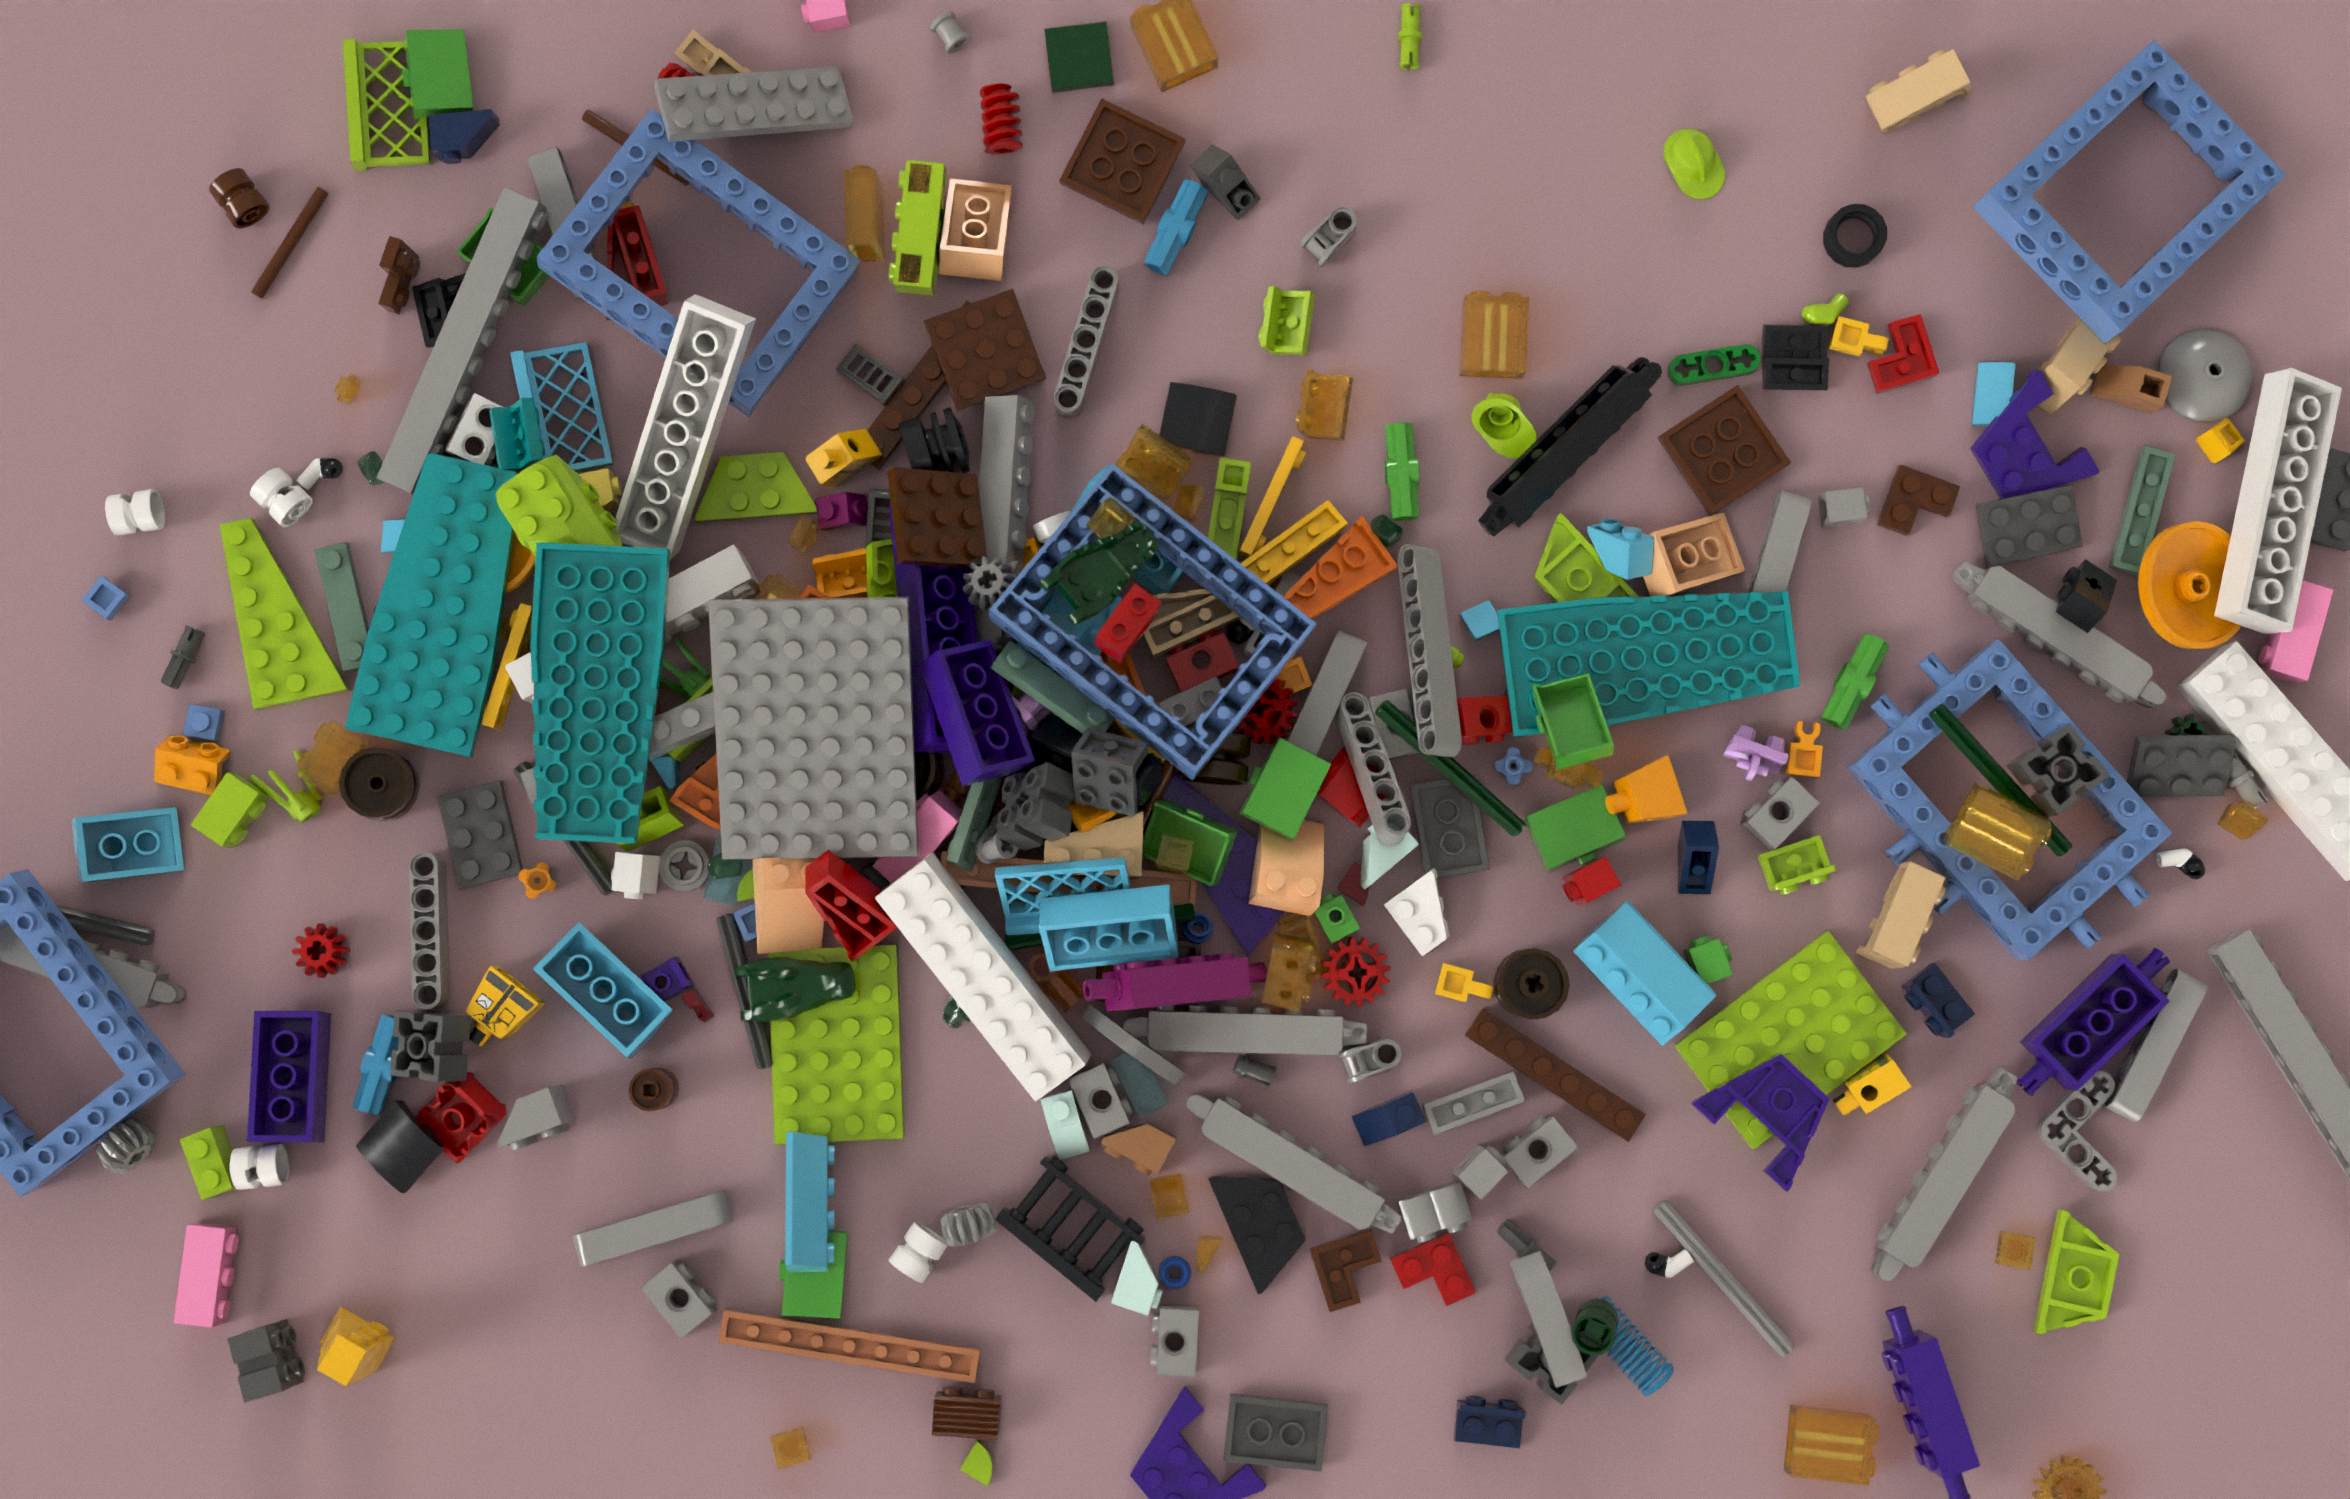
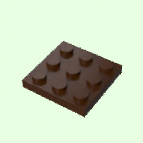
[1059,98,1185,225]
[923,289,1046,411]
[1657,385,1791,516]
[887,467,987,568]

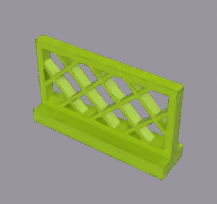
[342,39,430,171]

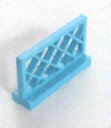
[510,342,613,472]
[995,857,1131,936]

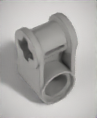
[1299,206,1357,267]
[975,807,1020,864]
[1338,1038,1402,1084]

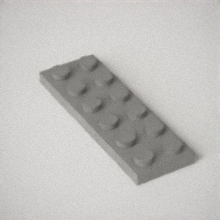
[654,66,854,142]

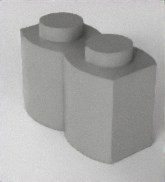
[1398,1181,1473,1243]

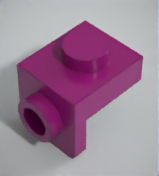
[816,492,868,531]

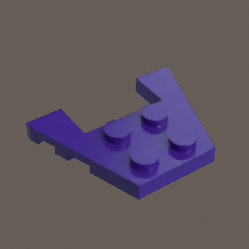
[1970,369,2100,499]
[1691,1054,1830,1192]
[1130,1386,1267,1499]

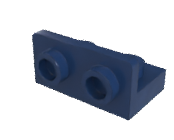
[1902,963,1975,1038]
[1454,1396,1526,1448]

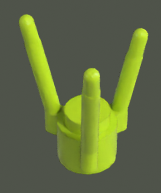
[249,750,323,823]

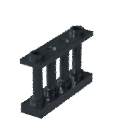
[995,1156,1145,1302]

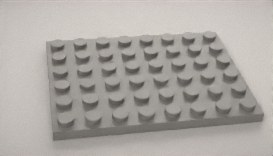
[708,597,919,859]

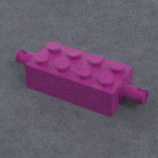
[1083,952,1268,1012]

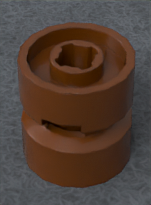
[209,168,270,229]
[628,1068,679,1111]

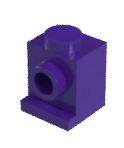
[641,957,694,1002]

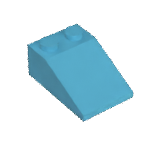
[71,807,184,884]

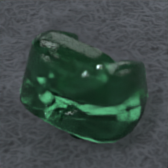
[357,451,385,485]
[1370,514,1403,547]
[707,853,742,879]
[942,996,970,1029]

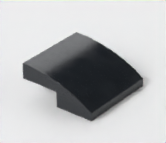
[412,273,466,348]
[1762,324,1829,390]
[1158,382,1237,456]
[356,1100,445,1193]

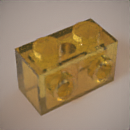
[296,720,369,795]
[1262,933,1319,1011]

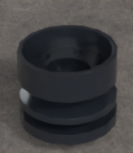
[899,407,970,473]

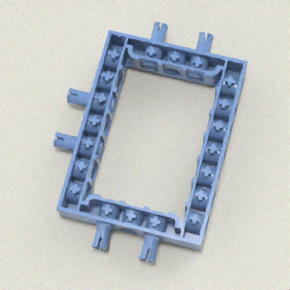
[1846,639,2172,960]

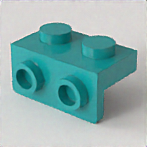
[490,398,545,471]

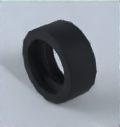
[1823,204,1887,268]

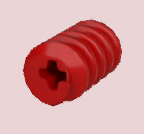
[979,83,1023,155]

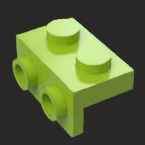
[1259,286,1315,356]
[1757,835,1837,895]

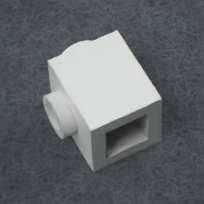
[611,852,660,900]

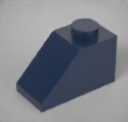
[429,109,500,164]
[1678,820,1719,894]
[1351,1091,1426,1146]

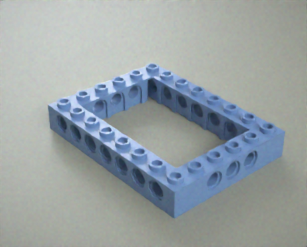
[1972,39,2287,344]
[537,108,861,418]
[989,463,1317,780]
[0,869,186,1197]

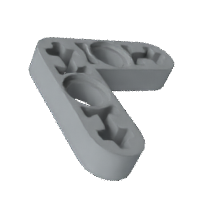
[1080,1003,1186,1086]
[2037,1070,2118,1192]

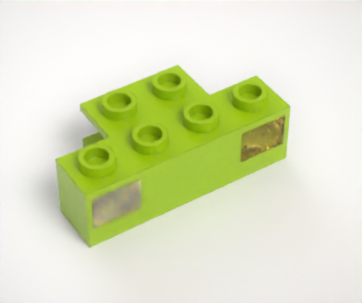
[889,160,947,296]

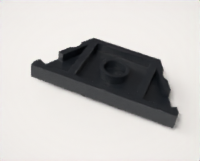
[1208,1176,1305,1294]

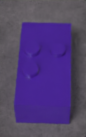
[918,640,1035,786]
[247,1011,331,1143]

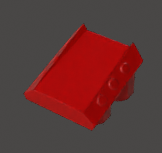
[1317,746,1398,828]
[415,1071,506,1163]

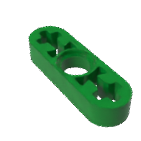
[1667,345,1761,386]

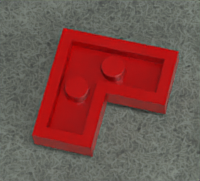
[1867,314,1940,394]
[1390,1232,1476,1306]

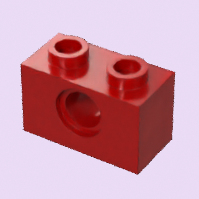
[1094,583,1162,664]
[1166,631,1240,693]
[1457,695,1513,745]
[1562,856,1621,905]

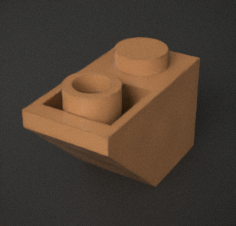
[2090,364,2172,414]
[1101,1122,1176,1175]

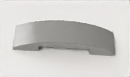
[1509,1251,1587,1388]

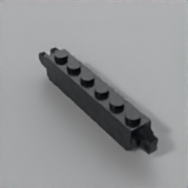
[1478,357,1663,537]

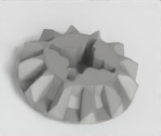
[659,840,711,891]

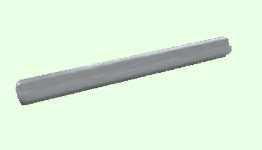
[1653,1200,1794,1357]

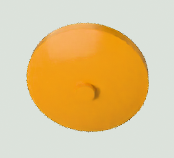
[2138,521,2241,650]

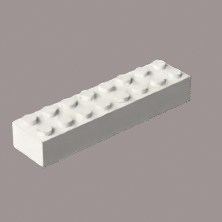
[615,294,756,560]
[2214,368,2342,634]
[505,544,762,704]
[2175,641,2350,881]
[875,852,1091,1102]

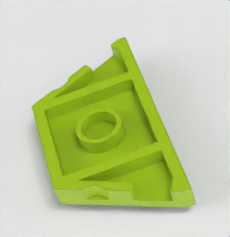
[695,452,817,523]
[1533,513,1639,603]
[2033,1209,2120,1334]

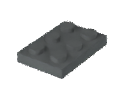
[2311,448,2350,552]
[1976,484,2083,567]
[2126,735,2237,797]
[1410,775,1490,878]
[437,781,523,890]
[1224,1393,1328,1472]

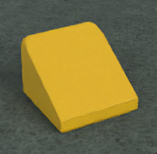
[2196,417,2245,463]

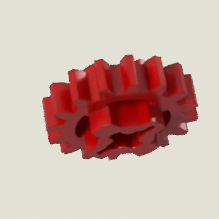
[1235,679,1299,744]
[1320,937,1391,1007]

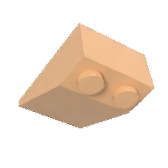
[939,179,1012,281]
[1643,512,1746,597]
[1248,820,1324,916]
[752,857,824,954]

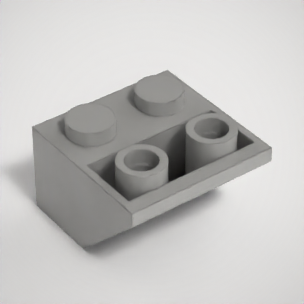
[498,1085,576,1151]

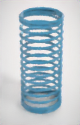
[1600,1296,1674,1396]

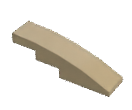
[673,29,751,76]

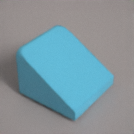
[381,519,405,553]
[1460,600,1499,642]
[651,757,680,791]

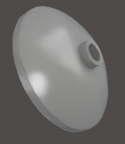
[2157,329,2253,423]

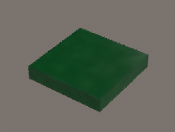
[1044,22,1114,93]

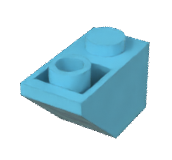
[1587,519,1654,580]

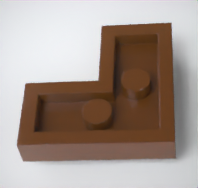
[378,236,420,315]
[1877,464,1960,536]
[1309,1229,1382,1312]

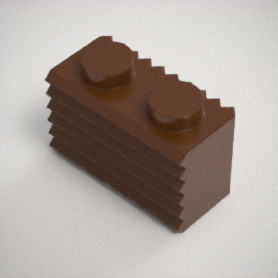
[932,1387,1002,1440]

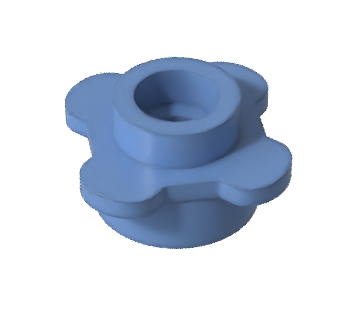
[1494,747,1533,785]

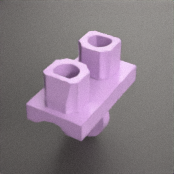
[1011,693,1052,735]
[1723,725,1789,781]

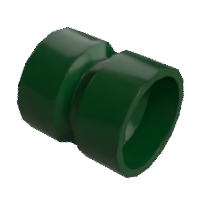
[1571,1299,1619,1356]

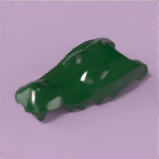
[1039,521,1158,626]
[735,957,856,1022]

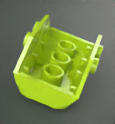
[495,454,622,564]

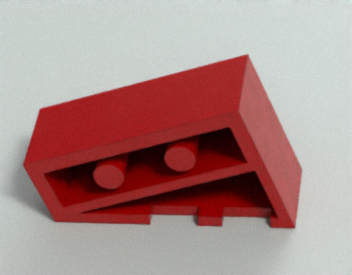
[606,205,668,320]
[805,850,898,962]

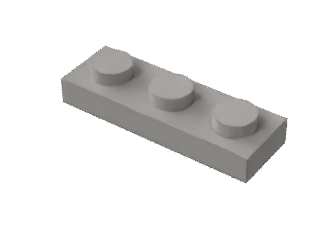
[1422,1071,1525,1135]

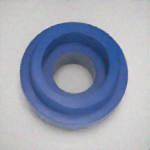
[1181,912,1214,944]
[1159,1256,1191,1289]

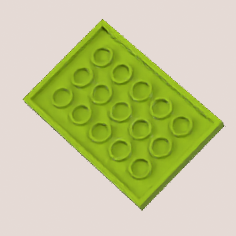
[1673,931,1907,1150]
[768,945,905,1144]

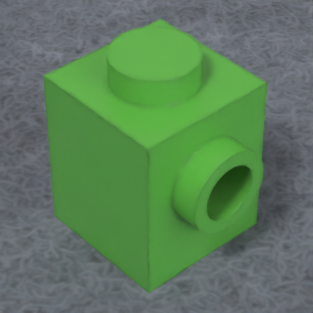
[1313,893,1360,944]
[1683,935,1733,984]

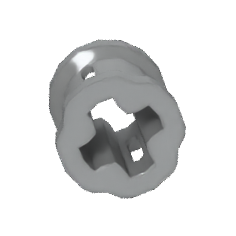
[930,11,970,54]

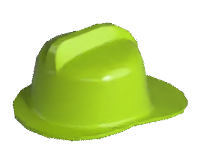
[1663,128,1725,200]
[1471,391,1537,458]

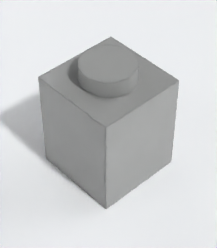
[1818,487,1871,528]

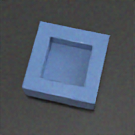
[81,575,131,621]
[183,704,225,742]
[733,903,757,942]

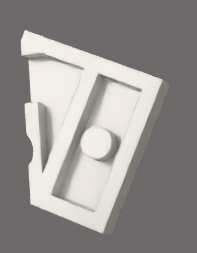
[1384,868,1450,956]

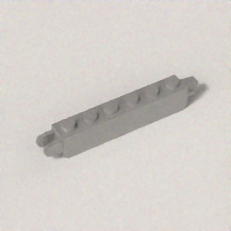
[1951,561,2167,708]
[0,925,187,1009]
[1123,1005,1367,1056]
[1871,1067,2018,1282]
[1186,1093,1402,1234]

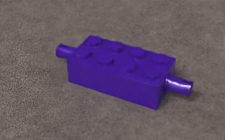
[2017,948,2170,1096]
[1881,1306,1980,1499]

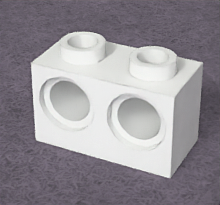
[445,393,502,465]

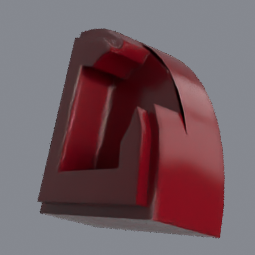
[1337,862,1369,906]
[681,989,715,1022]

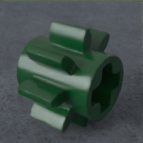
[2165,714,2209,735]

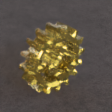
[1533,747,1604,789]
[2031,1455,2107,1499]

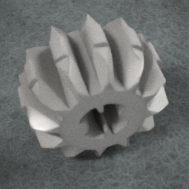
[963,556,1017,611]
[96,1119,156,1174]
[940,1202,996,1247]

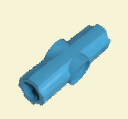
[1144,179,1209,276]
[353,1014,399,1115]

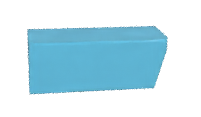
[1972,362,2016,427]

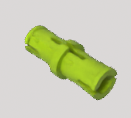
[1398,3,1423,70]

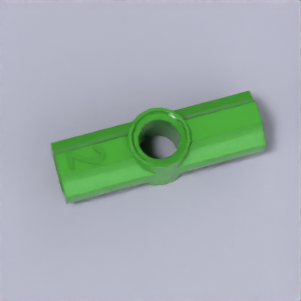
[1385,422,1419,521]
[1820,633,1890,730]

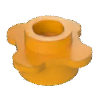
[518,862,556,899]

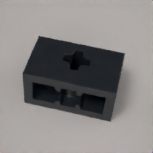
[2055,559,2117,633]

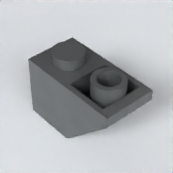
[1190,144,1261,220]

